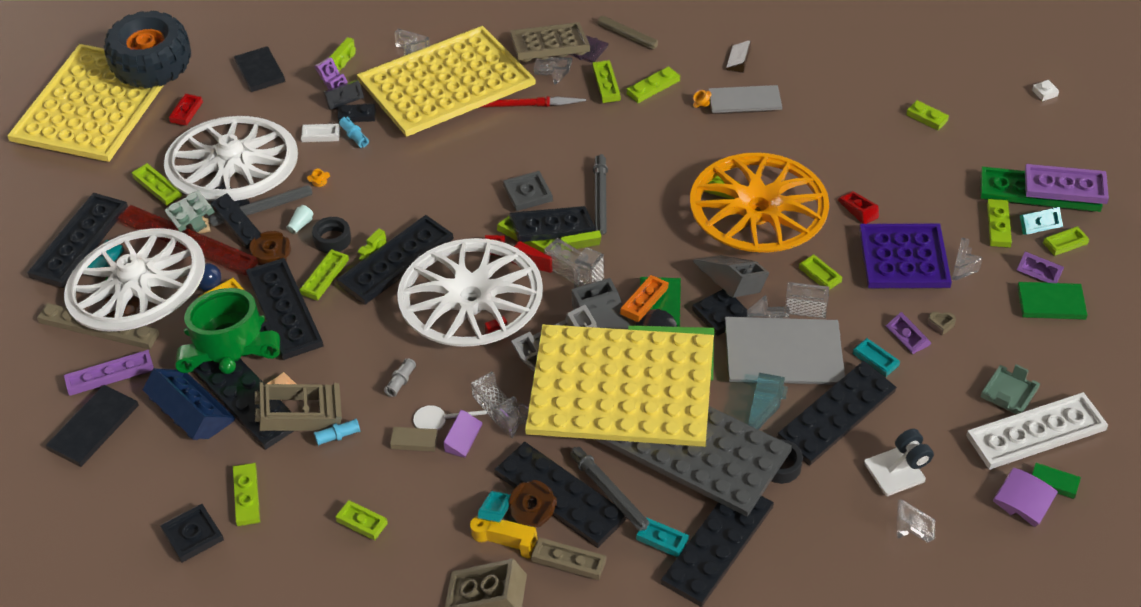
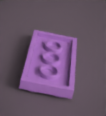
[1025,164,1109,204]

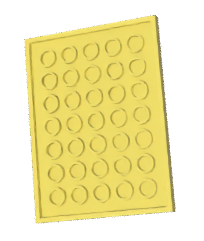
[357,26,536,137]
[7,44,164,162]
[525,324,714,447]

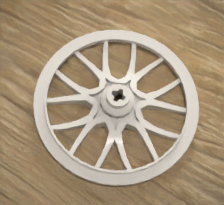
[164,116,298,201]
[64,228,205,331]
[398,238,543,347]

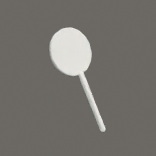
[413,405,487,431]

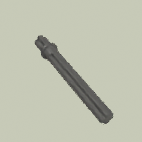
[593,154,608,235]
[209,185,312,226]
[570,447,649,531]

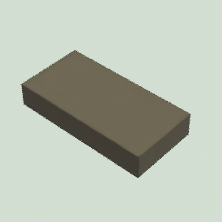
[390,427,438,452]

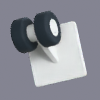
[864,429,934,496]

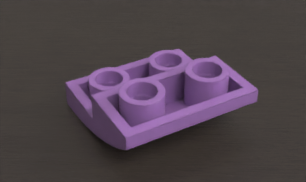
[993,468,1058,527]

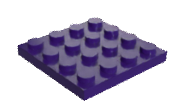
[859,223,952,288]

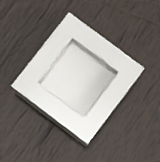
[1032,80,1059,101]

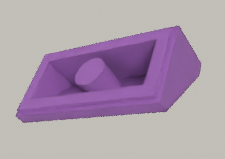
[886,312,932,354]
[444,410,482,458]

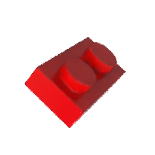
[169,94,203,126]

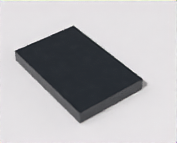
[234,46,286,92]

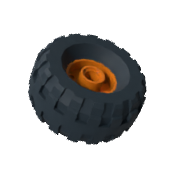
[103,10,191,88]

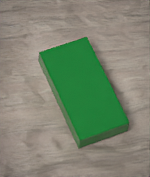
[1032,463,1081,499]

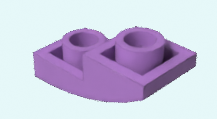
[315,58,348,89]

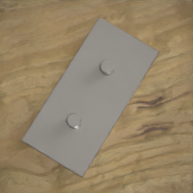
[709,85,782,113]

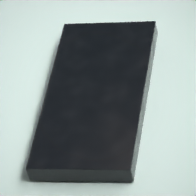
[509,206,596,242]
[46,385,139,467]

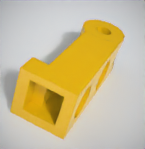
[470,516,538,559]

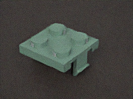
[164,190,214,233]
[981,364,1041,414]

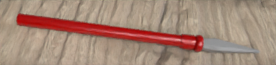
[479,96,586,108]

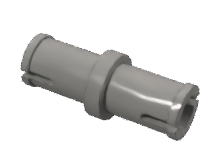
[384,358,416,397]

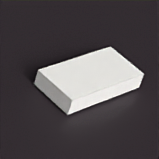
[301,124,340,142]

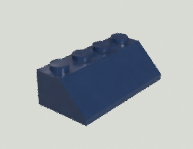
[142,368,236,440]

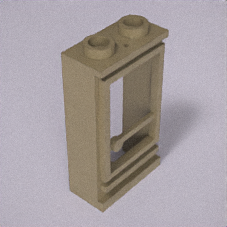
[255,382,342,431]

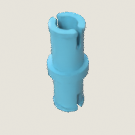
[339,117,369,148]
[314,419,360,446]

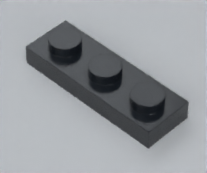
[211,193,261,249]

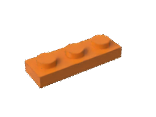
[620,275,669,322]

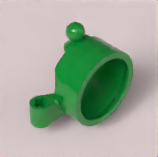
[175,288,280,374]

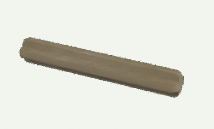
[598,15,658,49]

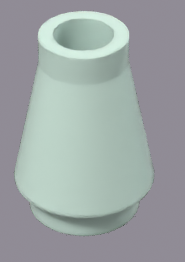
[286,205,314,234]

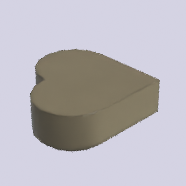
[927,312,956,335]

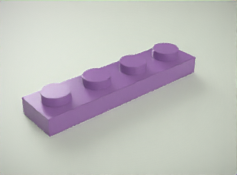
[64,350,154,396]

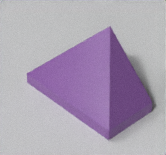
[1017,252,1064,283]

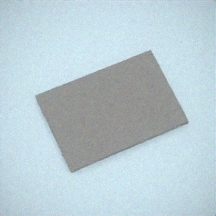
[725,317,845,385]

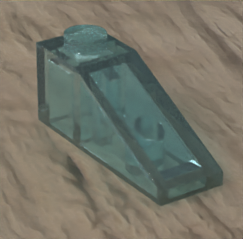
[748,373,788,430]

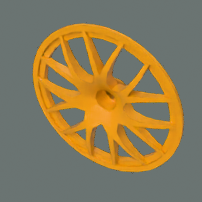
[690,153,829,253]

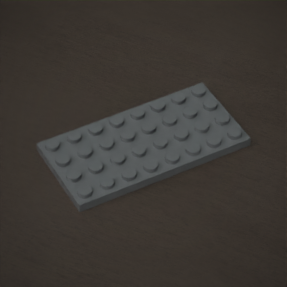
[594,406,792,517]

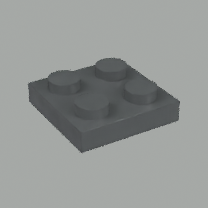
[503,171,553,211]

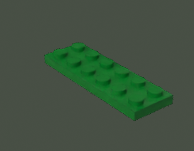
[980,166,1103,212]

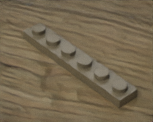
[37,303,160,350]

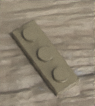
[532,537,606,580]

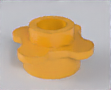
[693,90,712,108]
[307,168,330,187]

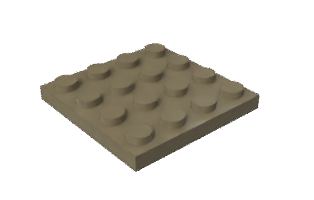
[510,22,590,61]

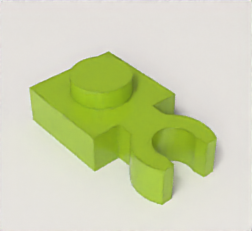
[358,228,387,261]

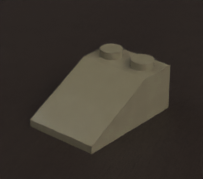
[445,559,527,607]

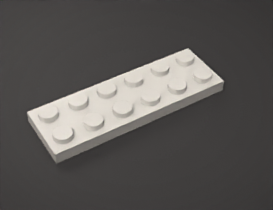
[966,392,1108,470]

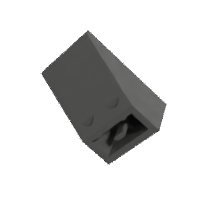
[693,255,769,297]
[571,278,630,330]

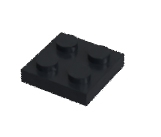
[692,289,751,336]
[160,504,224,563]

